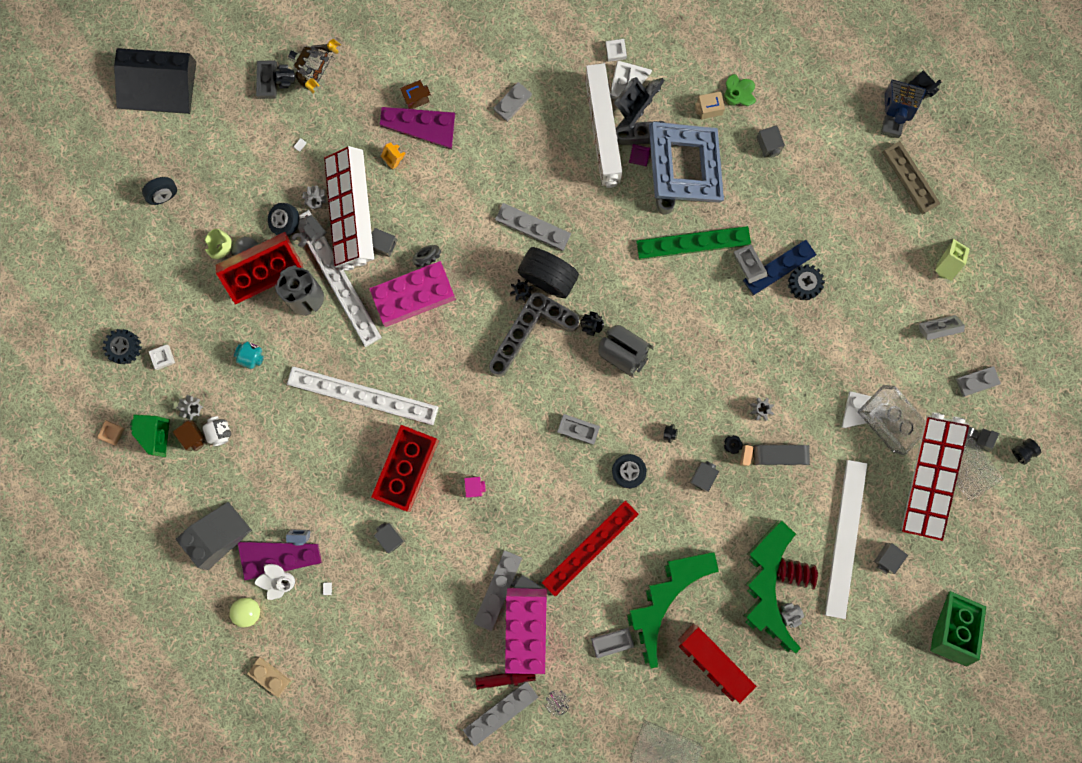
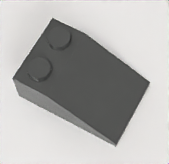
[176,502,252,570]

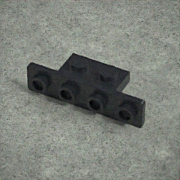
[614,77,665,132]

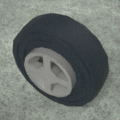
[142,177,177,205]
[267,203,300,237]
[612,454,647,489]

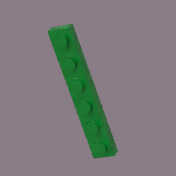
[636,226,751,260]

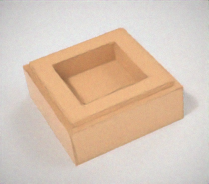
[97,420,124,446]
[740,445,753,466]

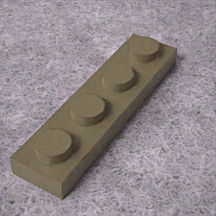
[882,141,941,215]

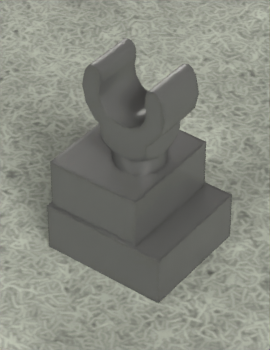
[292,215,327,248]
[967,427,1000,452]

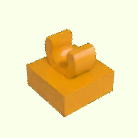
[381,142,406,170]

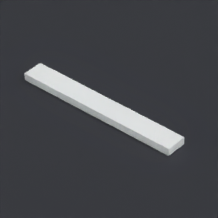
[298,210,382,347]
[287,366,439,425]
[824,460,867,619]

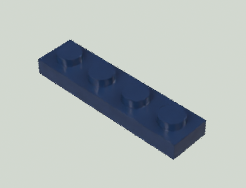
[743,240,817,296]

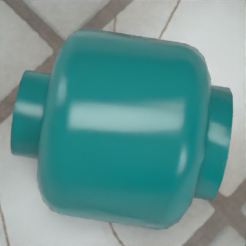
[234,341,264,369]

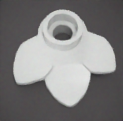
[255,564,295,600]

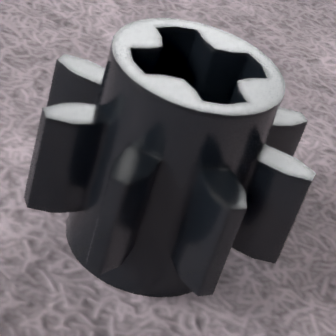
[273,65,295,88]
[510,279,533,303]
[580,311,604,336]

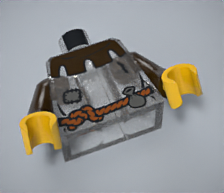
[288,39,341,94]

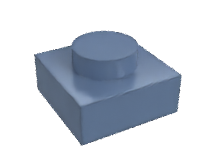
[286,529,310,545]

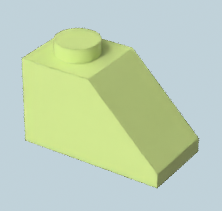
[935,239,970,281]

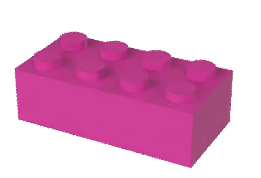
[369,261,456,327]
[505,588,547,674]

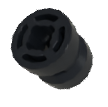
[1012,438,1042,465]

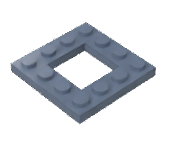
[649,122,724,203]

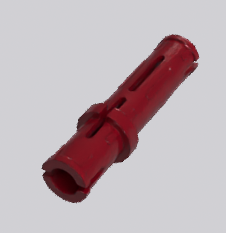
[475,673,536,690]

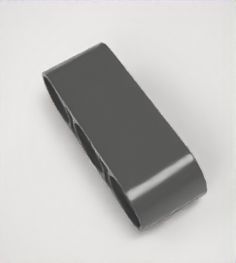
[753,445,810,465]

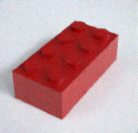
[215,232,303,305]
[371,425,439,512]
[678,623,757,704]

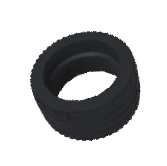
[517,247,579,299]

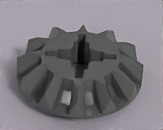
[412,245,441,268]

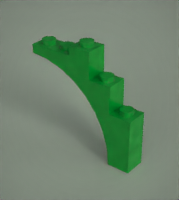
[743,520,801,654]
[626,552,719,669]

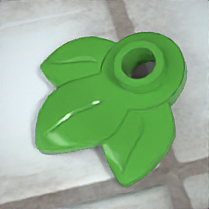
[725,74,757,106]

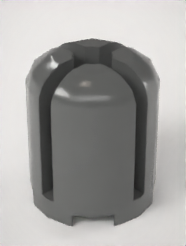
[275,266,324,316]
[598,325,654,378]

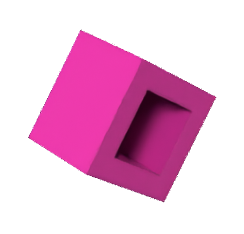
[464,477,486,498]

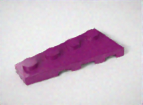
[380,107,456,150]
[238,542,322,581]

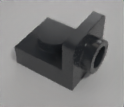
[909,70,942,100]

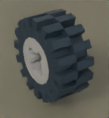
[788,264,825,301]

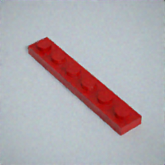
[542,500,639,597]

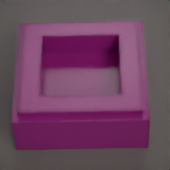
[629,144,651,167]

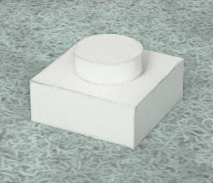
[606,39,627,62]
[149,345,175,370]

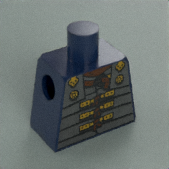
[884,79,926,124]

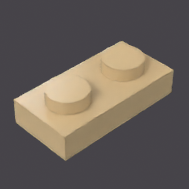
[247,657,291,698]

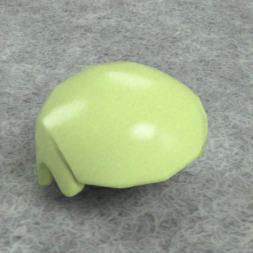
[204,228,232,259]
[229,597,260,628]

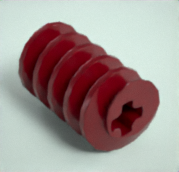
[776,558,818,590]

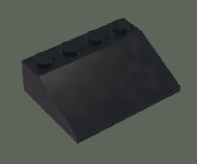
[114,48,196,114]

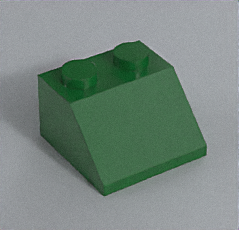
[130,414,170,457]

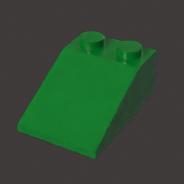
[930,591,986,667]

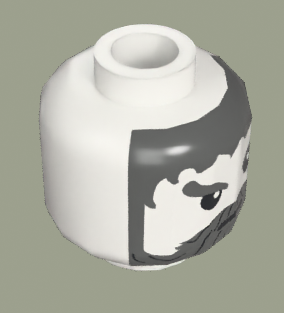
[203,416,231,446]

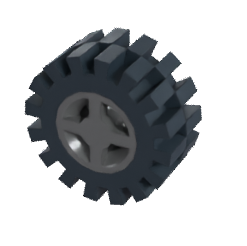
[103,329,142,365]

